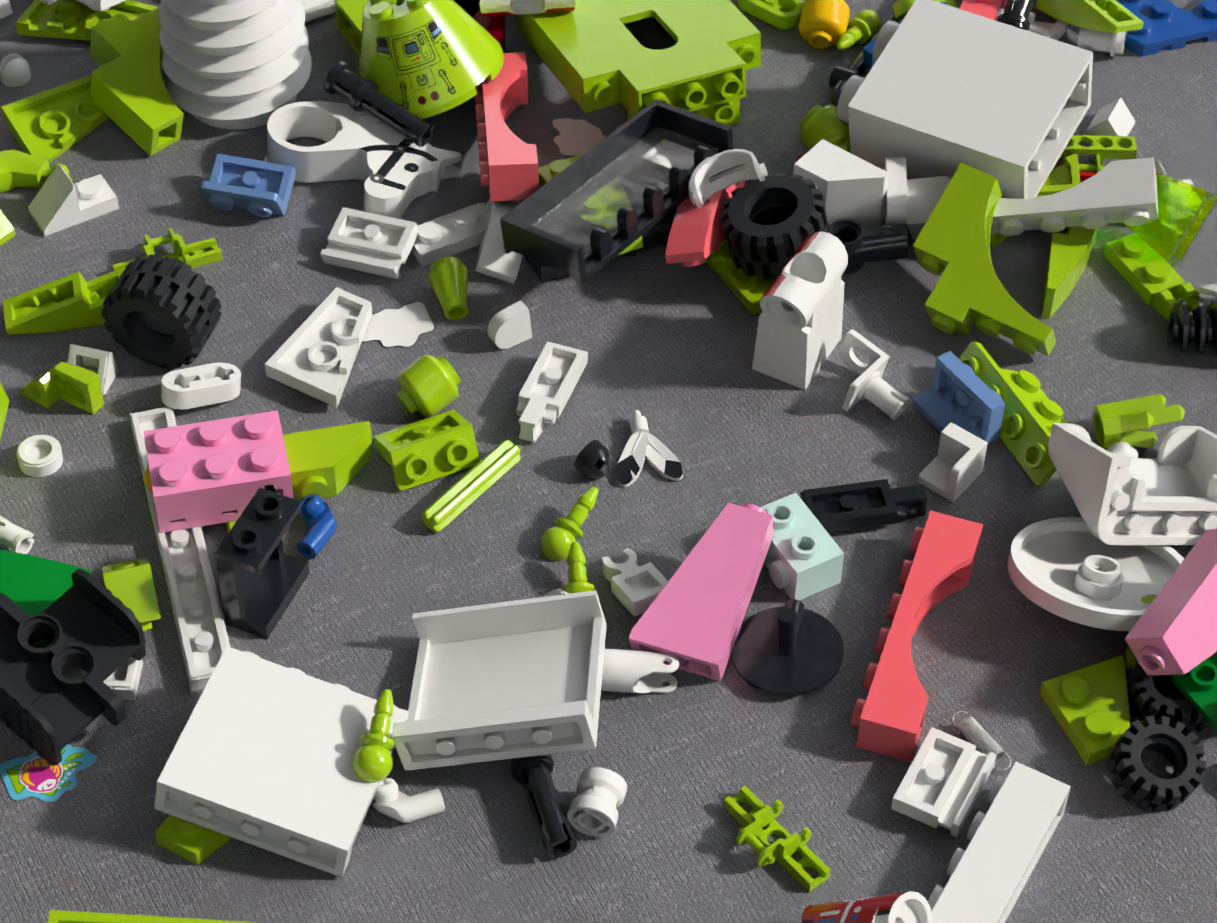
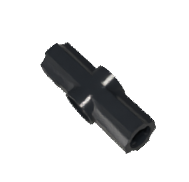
[829,219,909,274]

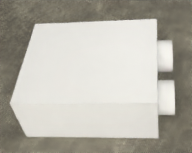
[837,0,1093,199]

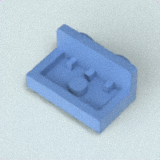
[200,153,296,217]
[913,351,1006,445]

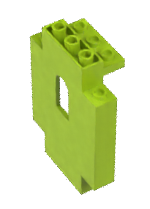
[516,0,761,144]

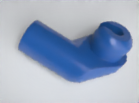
[297,494,337,559]

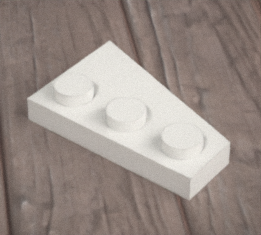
[265,287,372,408]

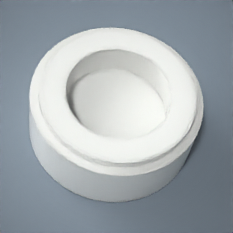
[16,435,63,477]

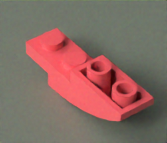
[665,180,748,267]

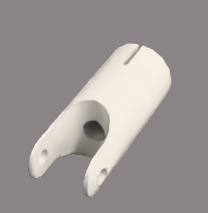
[601,649,679,694]

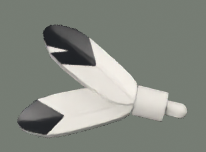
[616,410,683,488]

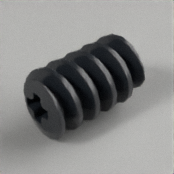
[1167,298,1217,356]

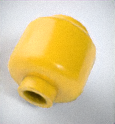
[798,0,850,49]

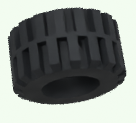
[721,173,830,281]
[101,255,221,368]

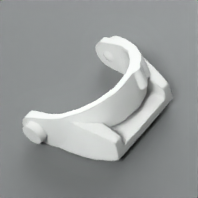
[689,149,768,207]

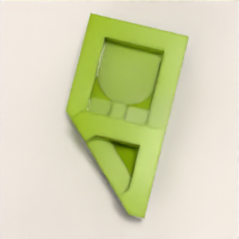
[20,362,104,415]

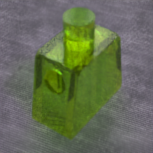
[1123,172,1217,263]

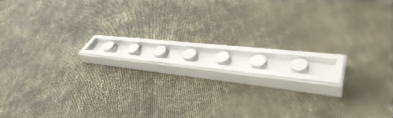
[129,406,230,691]

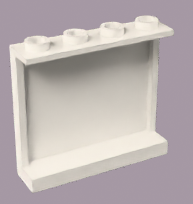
[392,590,607,771]
[154,646,409,877]

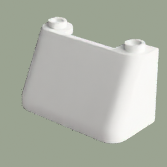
[1048,423,1217,545]

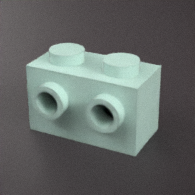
[761,493,844,600]

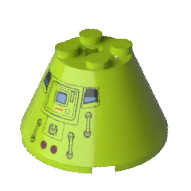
[358,0,504,119]

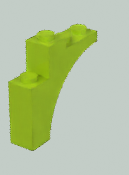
[89,7,184,156]
[913,162,1056,356]

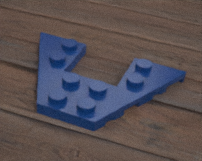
[1116,0,1217,57]

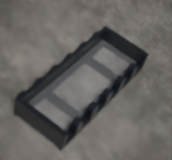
[500,99,734,284]

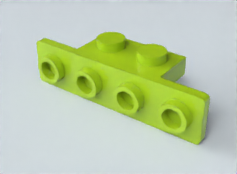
[959,341,1068,486]

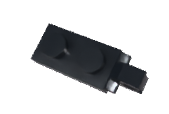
[800,479,927,533]

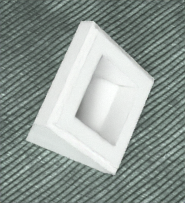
[1085,97,1135,136]
[67,344,119,395]

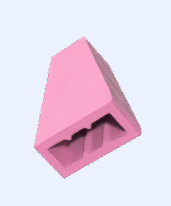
[629,502,774,682]
[1125,529,1217,675]

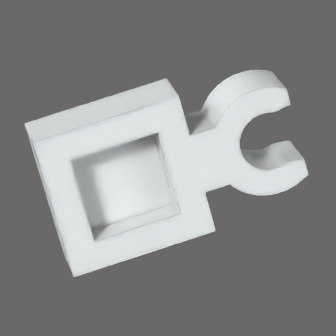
[602,548,668,617]

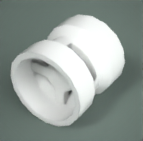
[567,767,627,837]

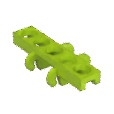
[1060,135,1137,173]
[112,227,222,271]
[724,785,831,893]

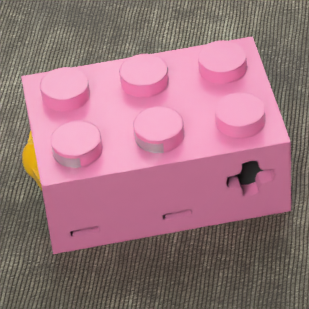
[143,410,294,533]

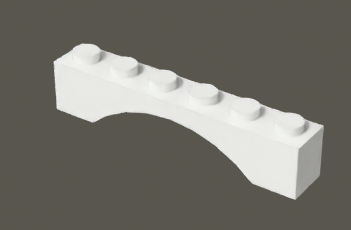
[907,157,1158,240]

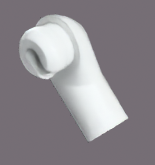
[372,778,445,823]

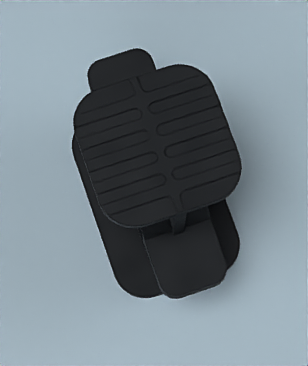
[0,569,146,766]

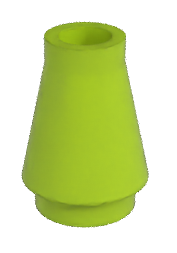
[428,257,469,320]

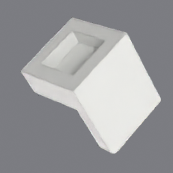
[918,422,988,502]

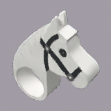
[267,101,461,219]

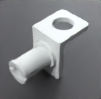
[839,329,911,421]

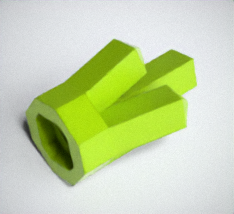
[1092,393,1185,449]

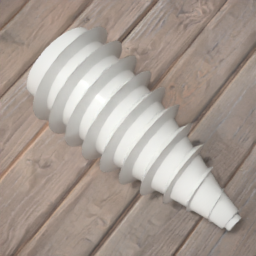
[158,0,312,130]

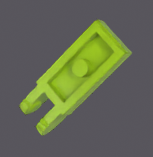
[1104,231,1201,321]

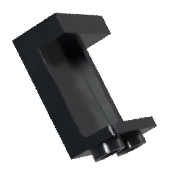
[215,487,309,639]

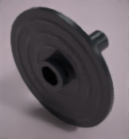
[731,599,844,696]

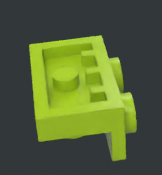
[373,409,480,491]

